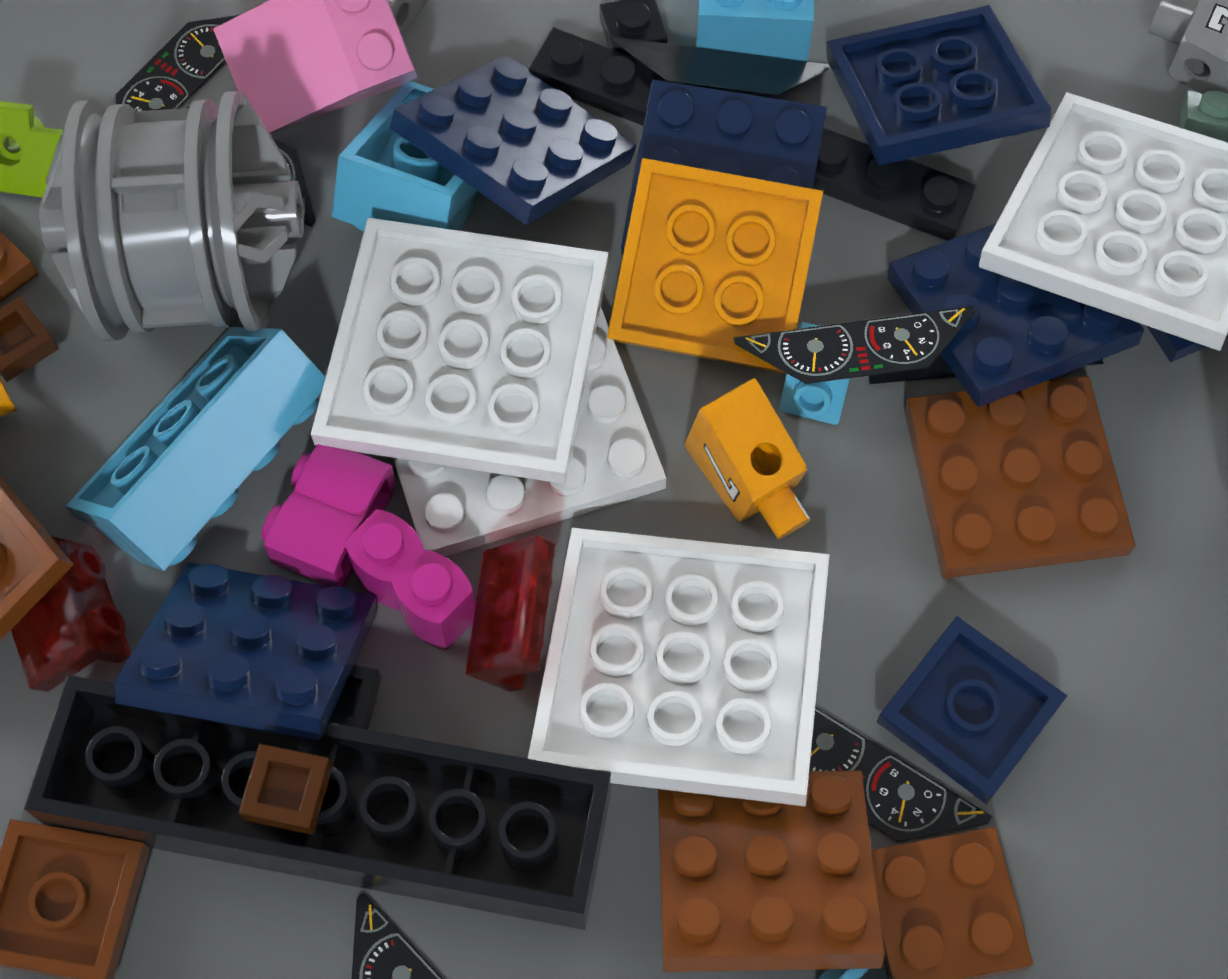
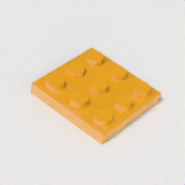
[607,158,823,374]

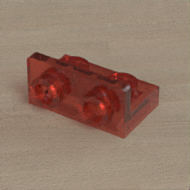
[465,535,556,692]
[11,536,131,692]

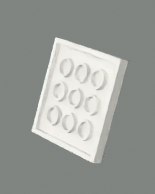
[979,92,1228,351]
[311,218,609,484]
[393,306,667,557]
[528,528,830,806]

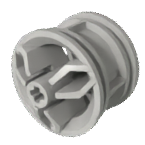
[39,90,304,341]

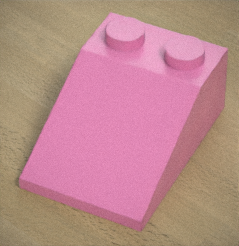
[213,0,418,135]

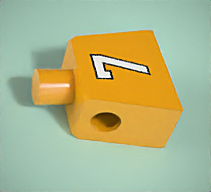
[684,378,810,540]

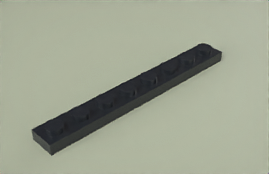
[529,27,977,241]

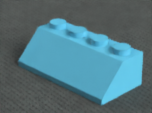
[65,327,326,571]

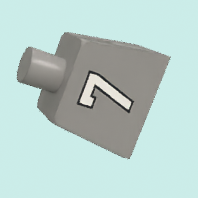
[1147,0,1228,94]

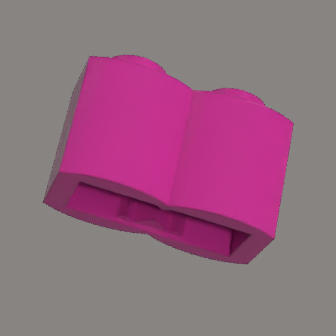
[261,444,396,587]
[344,509,478,650]

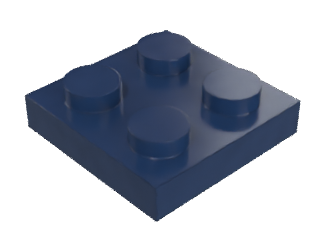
[876,616,1068,805]

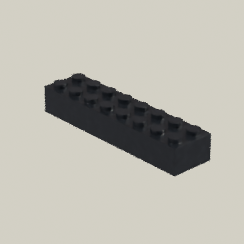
[24,675,611,930]

